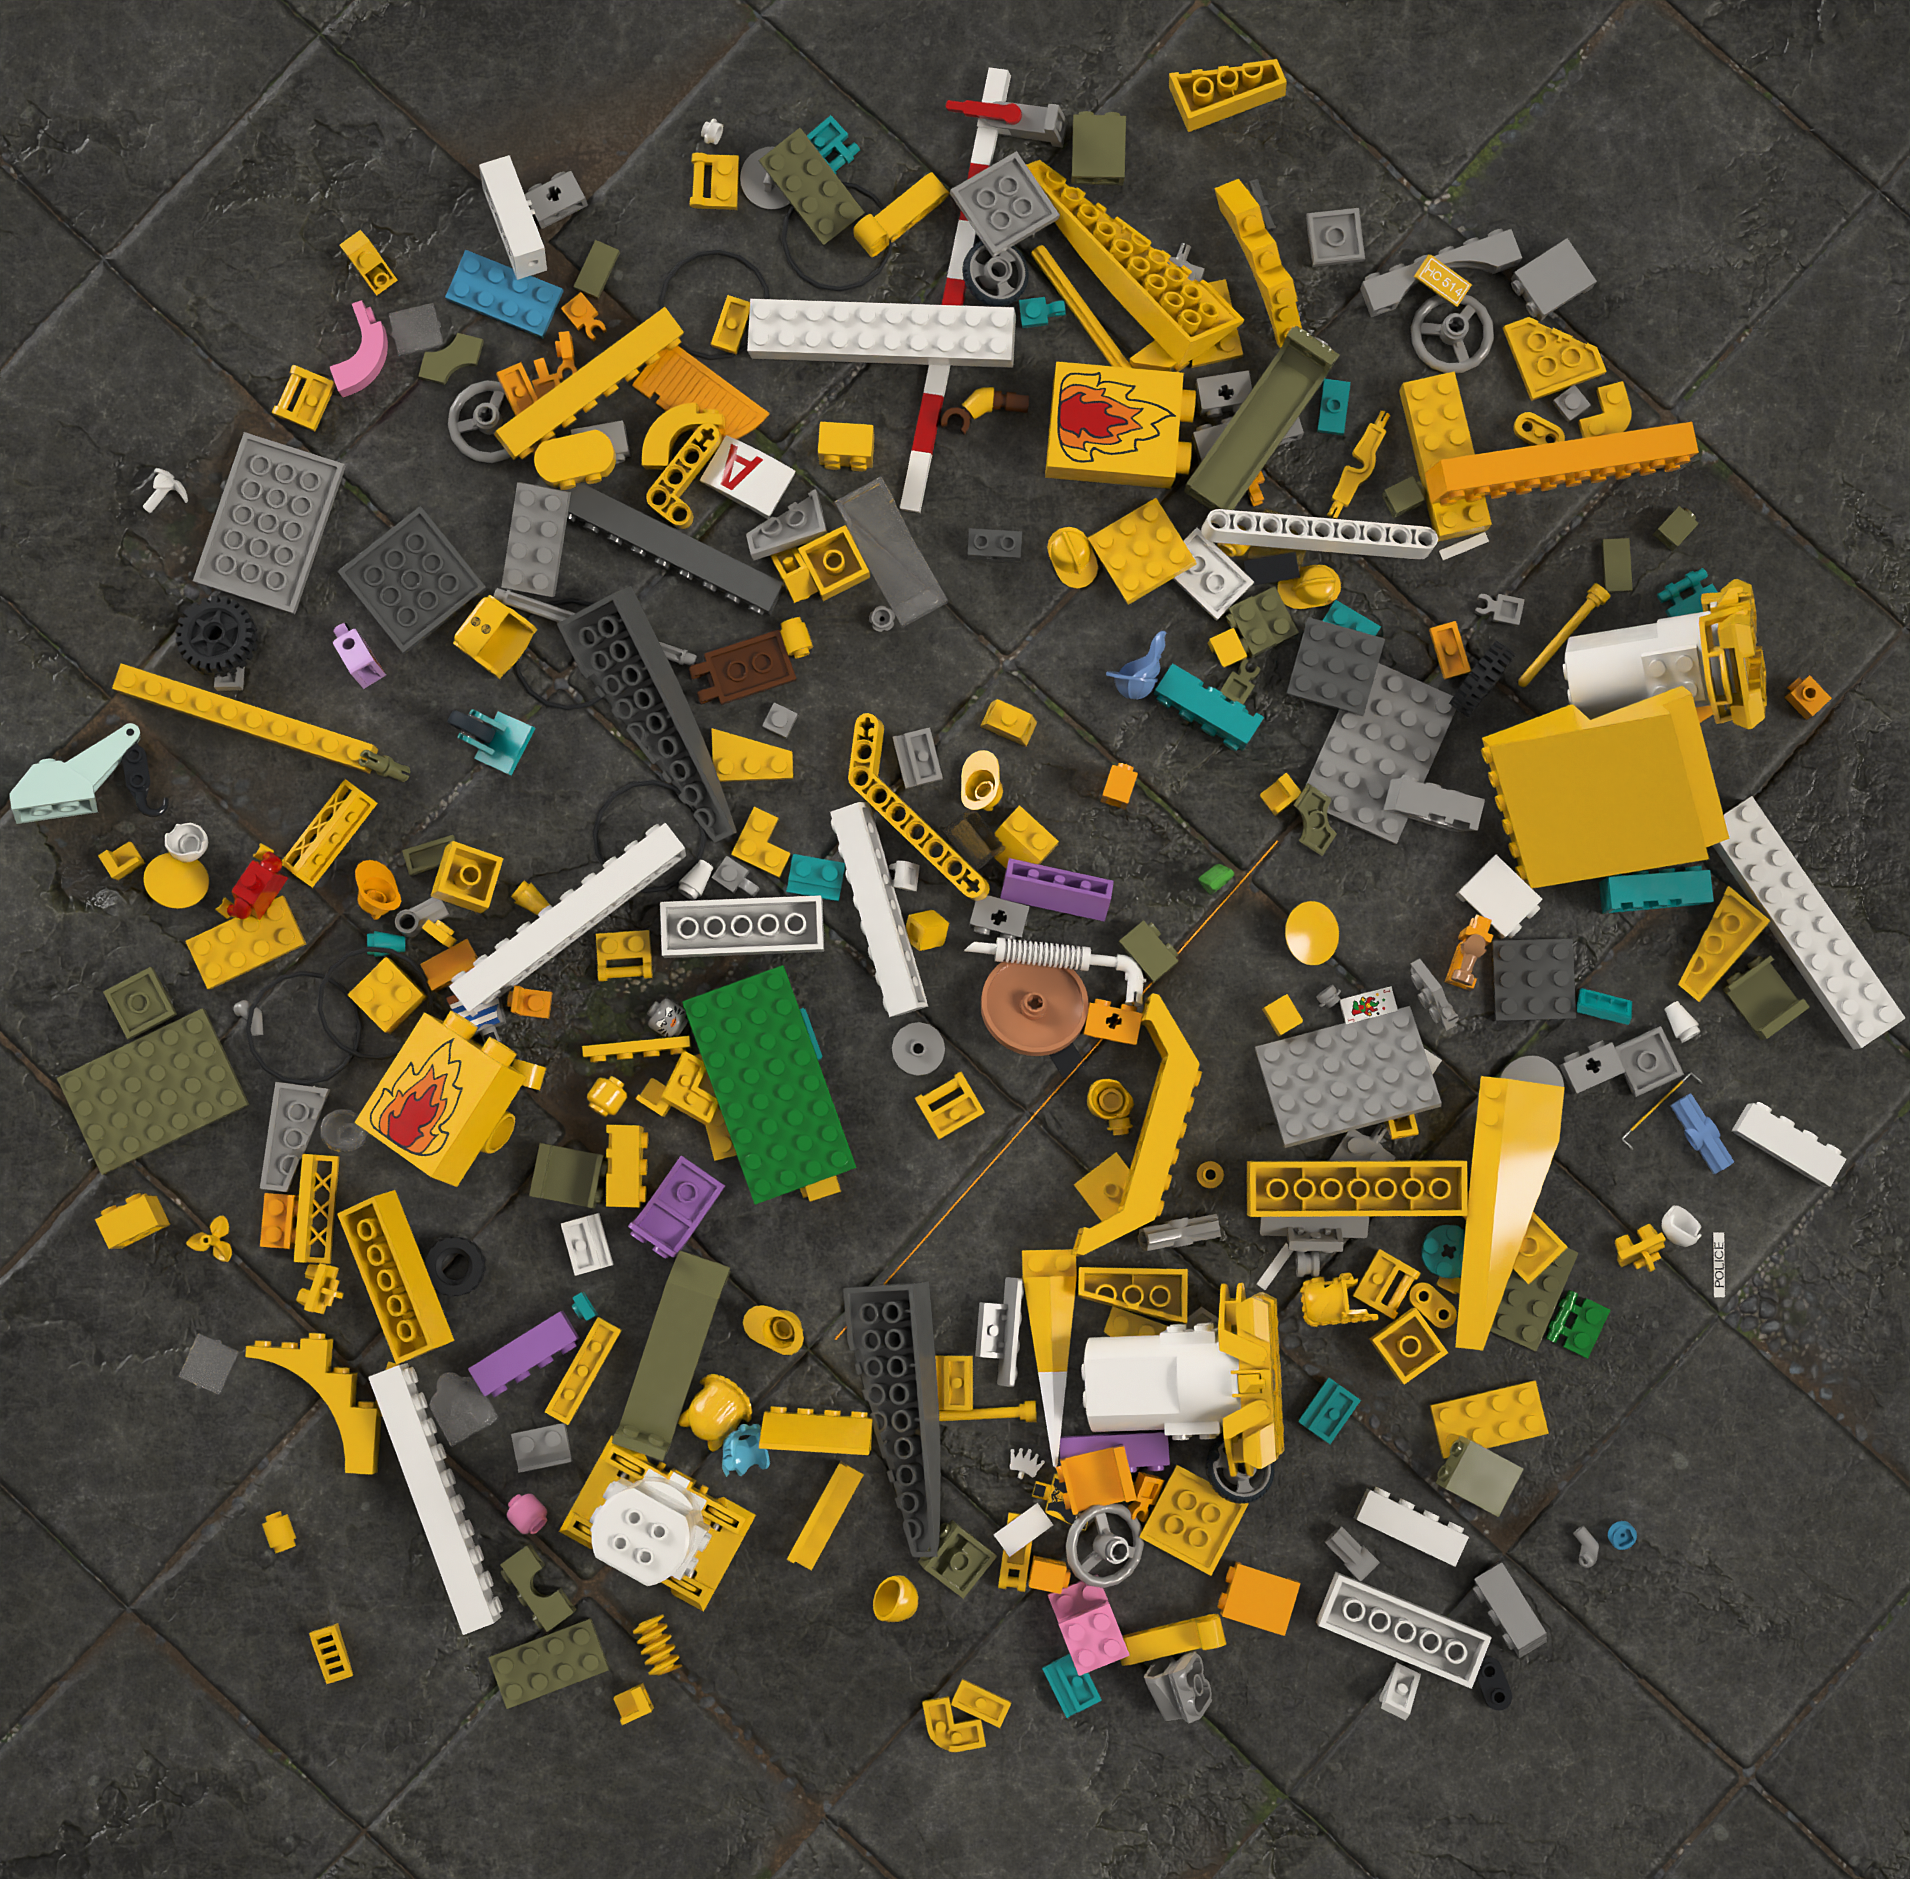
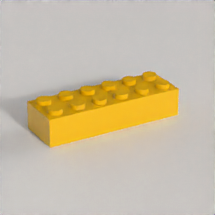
[1399,371,1492,542]
[338,1190,454,1365]

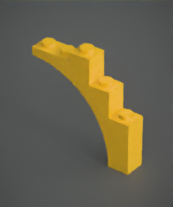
[1214,179,1302,348]
[245,1333,381,1475]

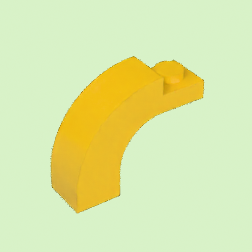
[642,403,725,470]

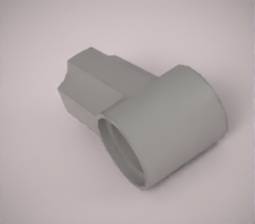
[395,897,450,937]
[1325,1526,1380,1582]

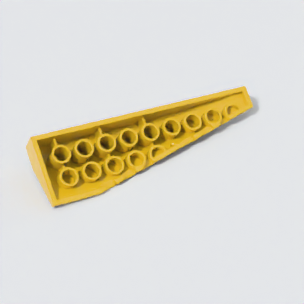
[1026,160,1244,365]
[1456,1076,1565,1351]

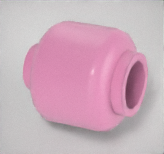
[507,1494,547,1534]

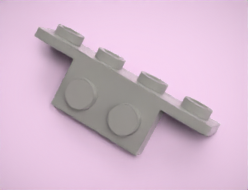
[1260,1216,1369,1253]
[975,1277,1024,1387]

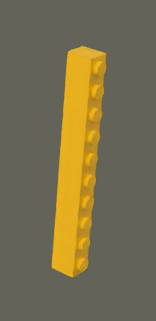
[112,663,378,774]

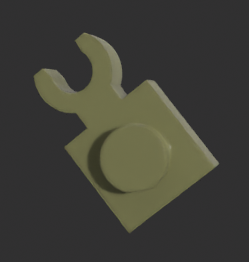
[1220,659,1260,704]

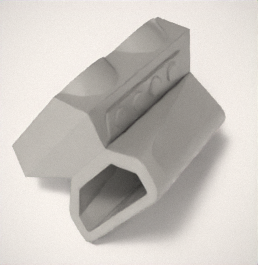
[1144,1650,1212,1724]

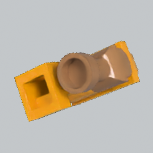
[1445,915,1493,991]

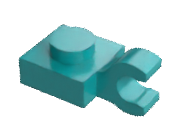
[1019,297,1066,328]

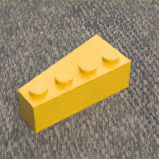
[1169,59,1287,132]
[1078,1267,1188,1324]

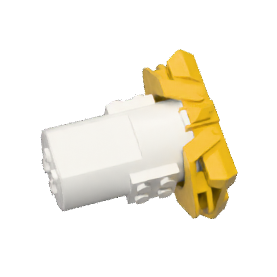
[1563,579,1767,729]
[1082,1283,1284,1477]

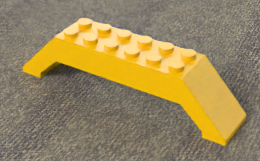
[1071,993,1202,1257]

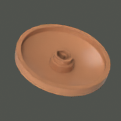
[981,960,1088,1056]

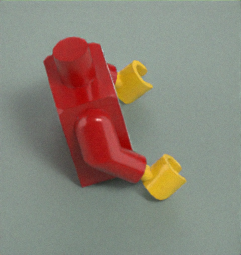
[215,843,288,920]

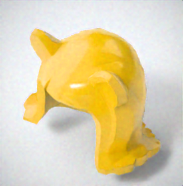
[678,1374,752,1452]

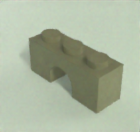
[500,1544,576,1632]

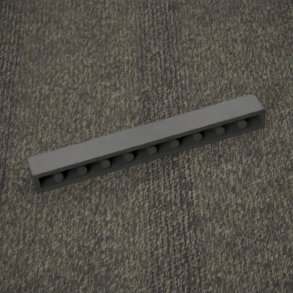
[537,478,784,616]

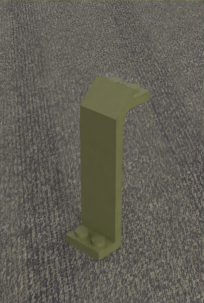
[1184,326,1340,511]
[612,1250,731,1461]

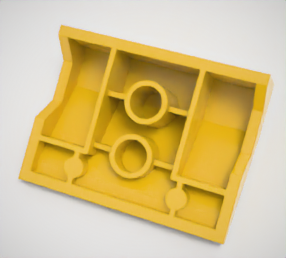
[759,1406,873,1455]

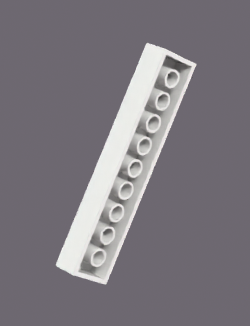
[747,299,1016,368]
[1712,796,1905,1050]
[449,823,686,1017]
[368,1363,503,1635]

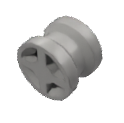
[1295,1251,1320,1277]

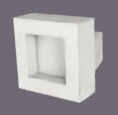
[889,861,920,891]

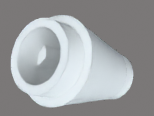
[678,860,713,901]
[1664,1001,1701,1043]

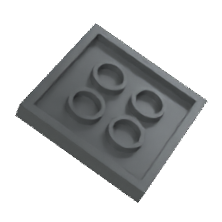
[1286,617,1385,716]
[1491,939,1576,1021]

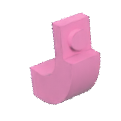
[330,300,388,397]

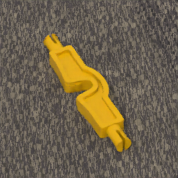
[1327,411,1390,519]

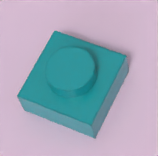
[572,1292,598,1321]

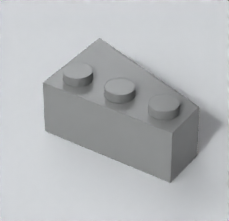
[1384,775,1485,832]
[1473,1563,1547,1658]

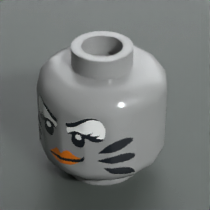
[647,999,688,1038]

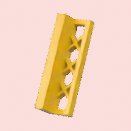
[282,779,378,888]
[294,1154,340,1264]
[787,1461,864,1571]

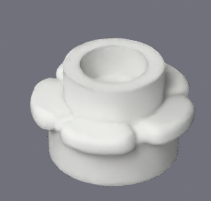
[701,119,723,144]

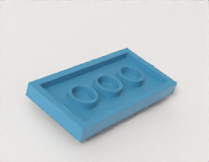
[445,250,563,339]

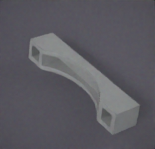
[1360,229,1522,317]

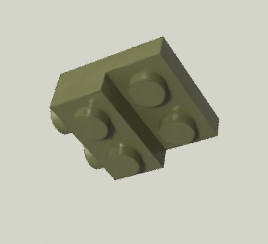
[1226,586,1299,658]
[918,1520,997,1599]

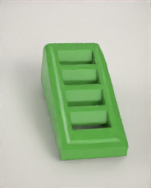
[1198,864,1234,895]

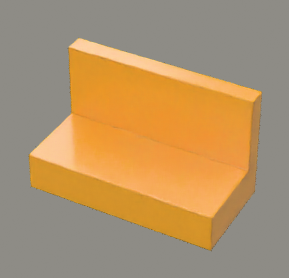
[420,939,478,992]

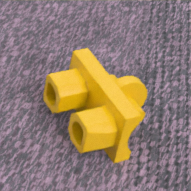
[1615,1224,1666,1272]
[296,1263,344,1314]

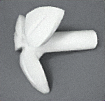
[143,468,188,513]

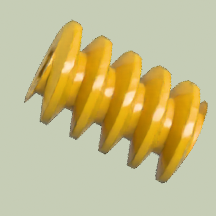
[633,1614,682,1676]

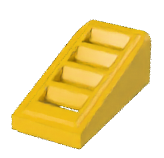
[309,1623,353,1684]

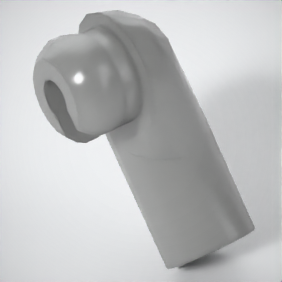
[234,1000,263,1036]
[1573,1525,1599,1568]

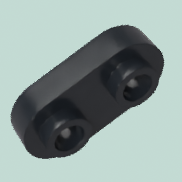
[1476,1656,1512,1711]

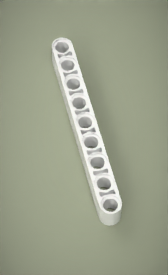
[1201,509,1438,559]

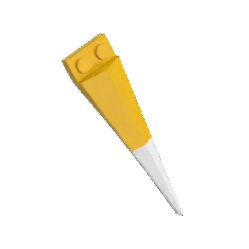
[1022,1249,1077,1468]

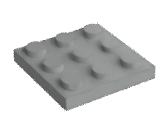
[950,151,1060,257]

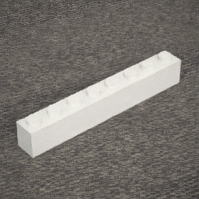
[830,802,928,1017]

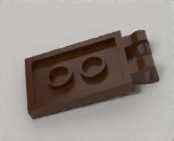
[689,630,796,705]

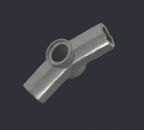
[1138,1214,1221,1251]

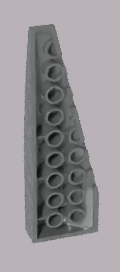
[557,586,737,843]
[843,1281,940,1557]

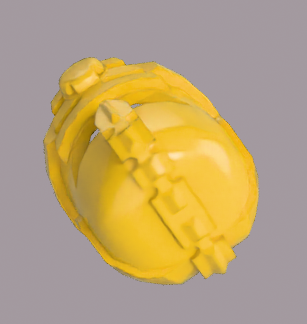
[1300,1273,1378,1327]

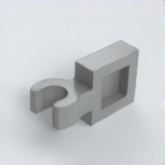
[712,856,760,897]

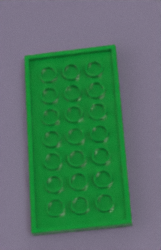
[682,965,857,1205]

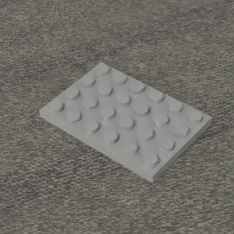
[193,432,346,615]
[1304,663,1456,845]
[1255,1006,1442,1148]

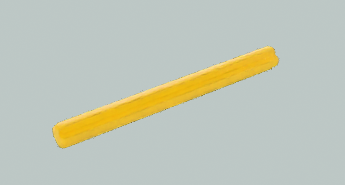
[1031,245,1132,368]

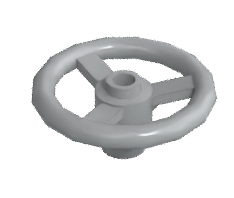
[1411,295,1494,373]
[448,380,511,463]
[1066,1503,1144,1588]

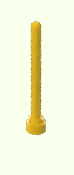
[1518,583,1611,687]
[939,1400,1037,1423]

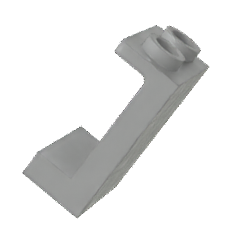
[1511,238,1597,321]

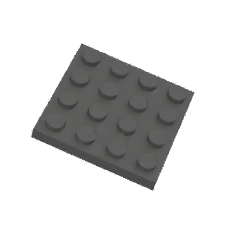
[337,506,487,655]

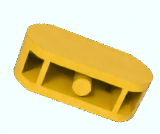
[534,430,616,490]

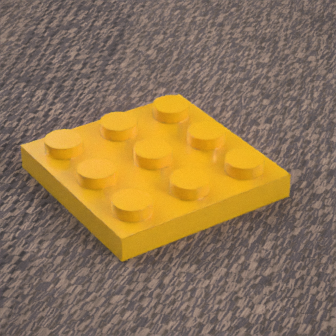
[1088,498,1197,605]
[1139,1464,1249,1576]

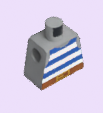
[446,995,506,1044]

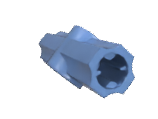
[1670,1093,1734,1174]

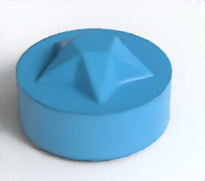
[1608,1521,1637,1550]

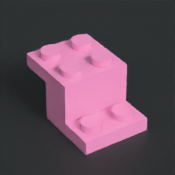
[1047,1574,1130,1676]

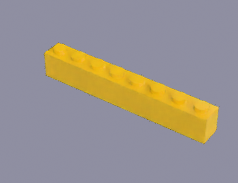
[494,307,684,460]

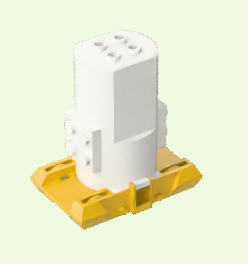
[559,1435,756,1612]

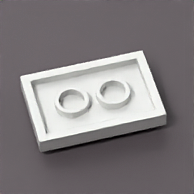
[1173,528,1254,621]

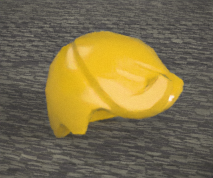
[1087,1079,1134,1120]

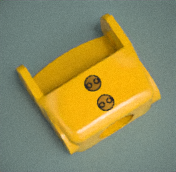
[453,595,537,679]

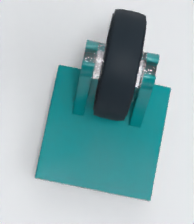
[448,709,535,776]

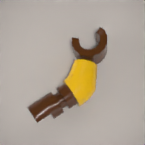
[940,387,1029,435]

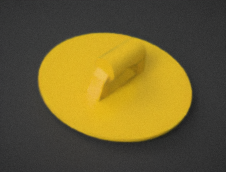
[144,853,209,909]
[1285,901,1339,965]

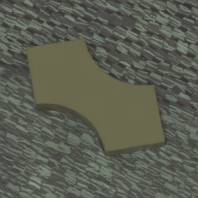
[418,333,484,385]
[1293,783,1337,856]

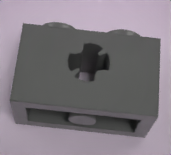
[968,528,1022,564]

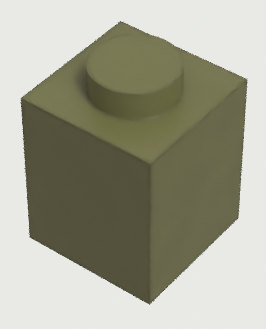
[1381,476,1426,519]
[1653,506,1699,552]

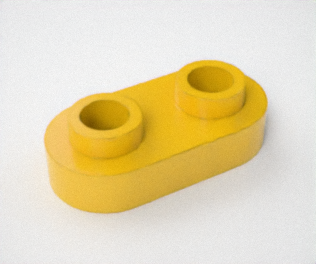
[1513,412,1565,446]
[1408,1282,1457,1328]

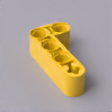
[853,172,949,257]
[646,423,722,529]
[1120,1614,1226,1666]

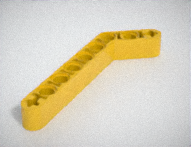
[848,713,990,901]

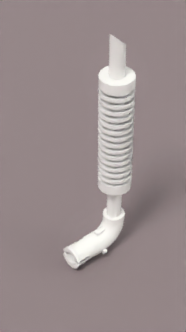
[964,937,1146,1007]

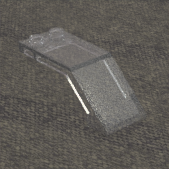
[835,477,948,628]

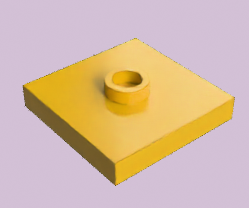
[1074,1152,1130,1222]

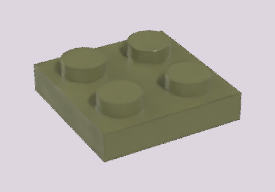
[103,967,177,1039]

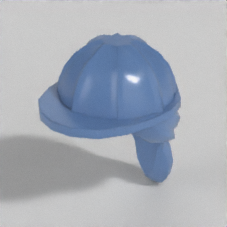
[1106,631,1167,699]

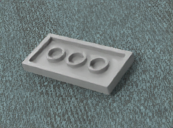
[501,482,571,597]

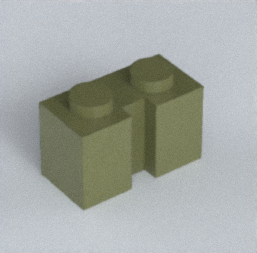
[1119,920,1178,984]

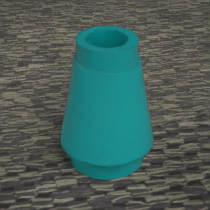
[367,931,405,957]

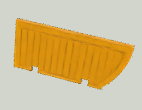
[632,346,770,441]

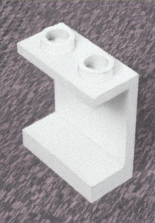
[1456,855,1542,939]

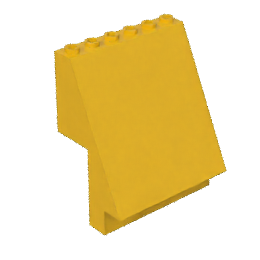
[1481,686,1730,888]

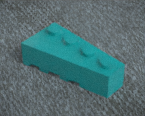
[1154,663,1264,751]
[1599,866,1714,914]

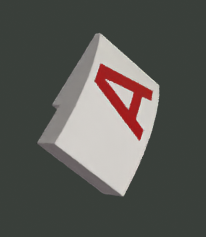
[700,435,796,519]

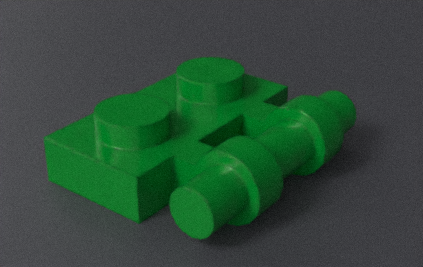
[1546,1290,1611,1359]

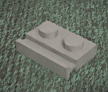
[893,727,943,789]
[511,1423,573,1473]

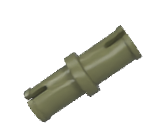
[359,750,410,782]

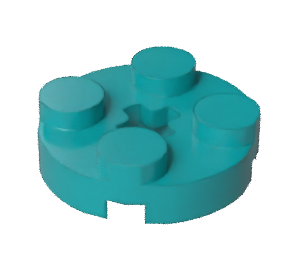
[1421,1225,1465,1279]

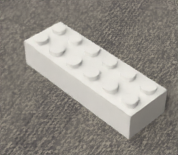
[660,896,824,958]
[1316,1572,1492,1689]

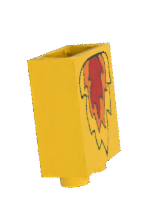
[1045,362,1196,489]
[355,1011,527,1187]

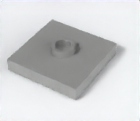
[1306,208,1365,267]
[1615,1026,1684,1097]

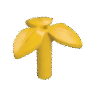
[186,1215,232,1262]

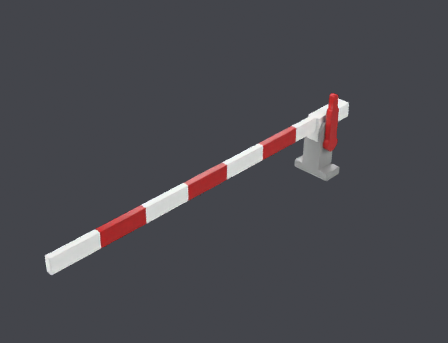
[900,68,1068,513]

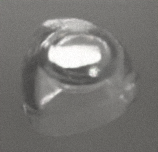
[320,1109,368,1153]

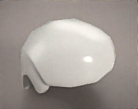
[165,823,208,862]
[1662,1205,1701,1247]

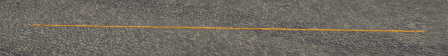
[835,840,1279,1340]

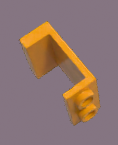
[1056,1444,1137,1515]
[1217,1561,1300,1636]

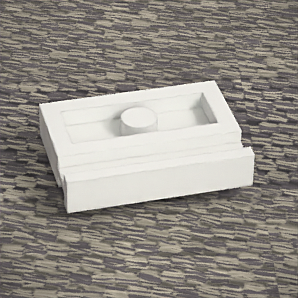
[561,1213,614,1276]

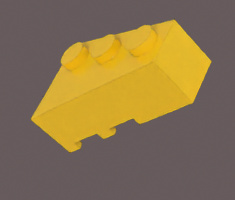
[606,1125,648,1208]

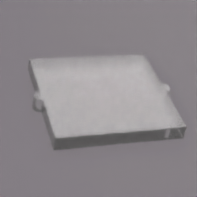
[389,303,444,356]
[179,1333,239,1395]

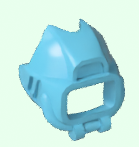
[722,1424,770,1477]

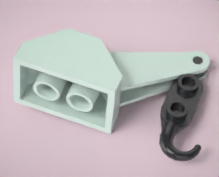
[10,723,169,824]

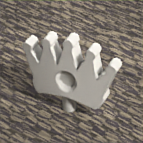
[1009,1448,1045,1479]

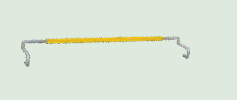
[1622,1072,1702,1150]

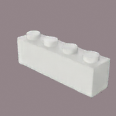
[1731,1102,1846,1187]
[1353,1486,1469,1567]

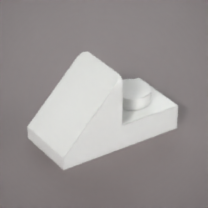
[1379,1662,1421,1720]

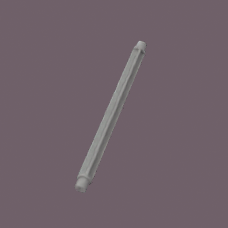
[494,588,697,666]

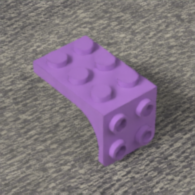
[628,1156,725,1259]

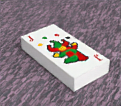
[1339,986,1398,1024]

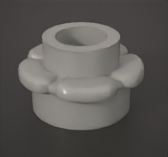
[869,606,895,632]
[1316,984,1341,1008]

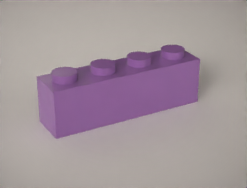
[1000,858,1114,922]
[468,1311,580,1397]
[1059,1431,1170,1472]

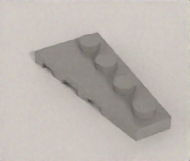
[260,1082,330,1192]

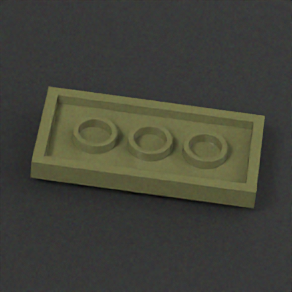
[758,128,865,246]
[1490,1248,1578,1351]
[488,1618,610,1709]

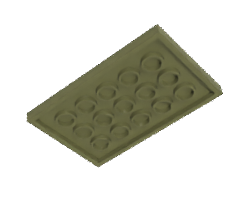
[57,1008,249,1175]

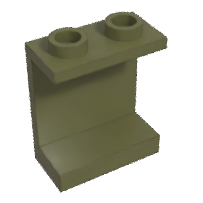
[1071,111,1126,185]
[1723,955,1810,1040]
[529,1143,608,1208]
[1436,1435,1523,1517]

